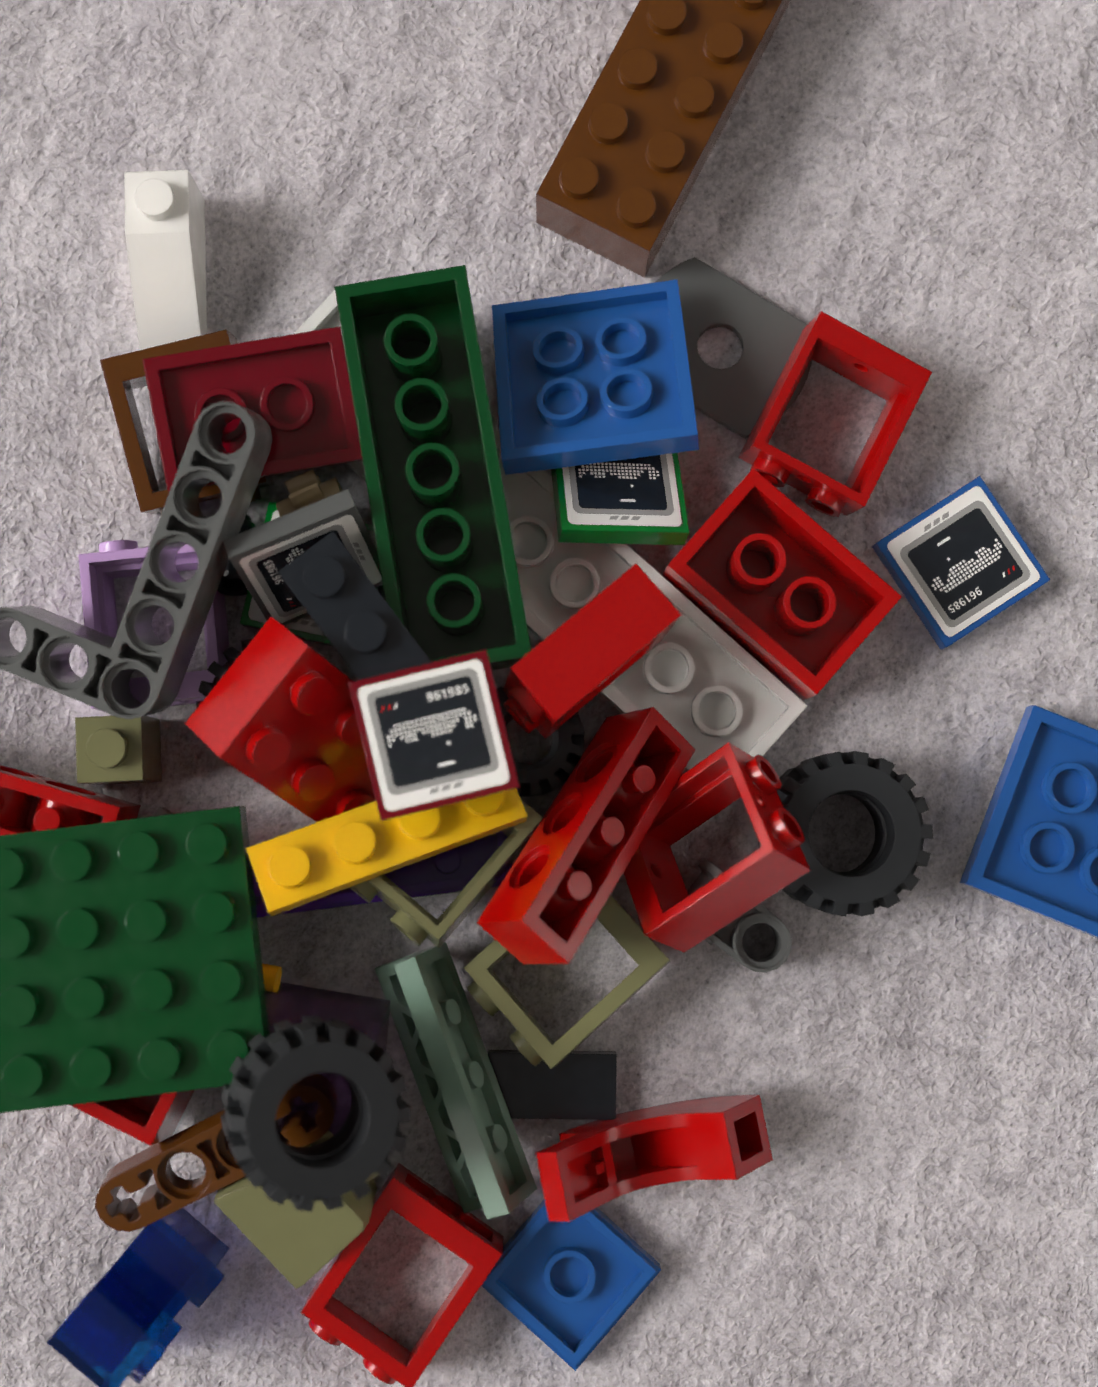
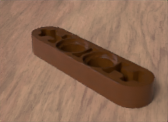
[95,1073,338,1232]

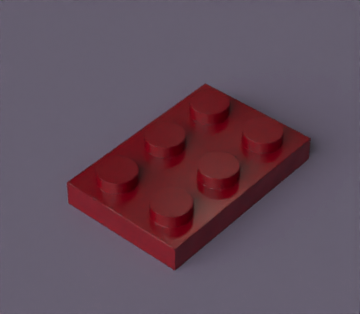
[142,326,363,492]

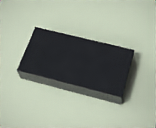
[488,1049,617,1120]

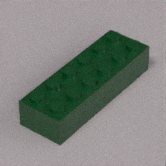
[334,265,531,670]

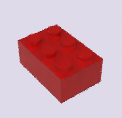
[662,468,902,701]
[185,617,376,822]

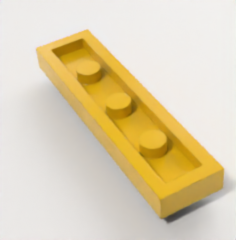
[246,789,527,916]

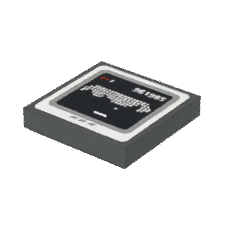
[223,489,383,626]

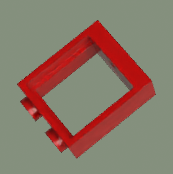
[738,311,932,517]
[504,563,681,739]
[624,742,810,953]
[301,1163,504,1387]

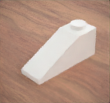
[124,170,207,350]

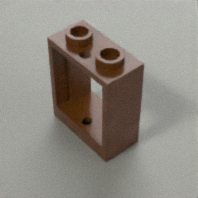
[100,329,275,514]

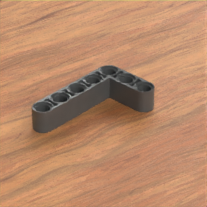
[0,401,273,719]

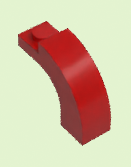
[536,1094,773,1222]

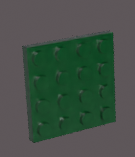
[0,806,270,1113]

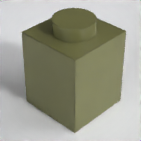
[75,716,162,785]

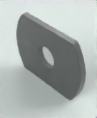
[656,257,812,439]

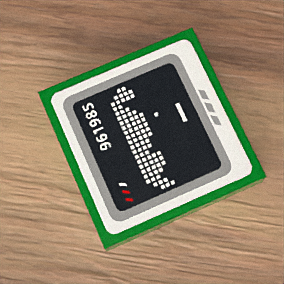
[551,453,689,545]

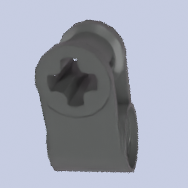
[687,859,792,973]

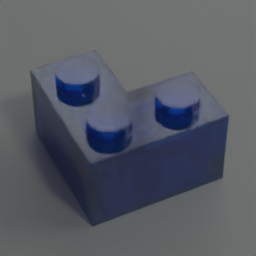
[47,1208,230,1387]

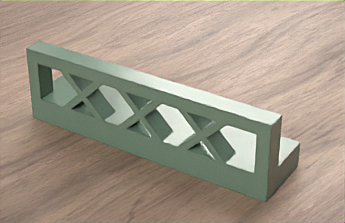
[374,942,537,1219]

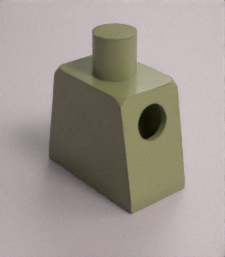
[213,1130,387,1289]

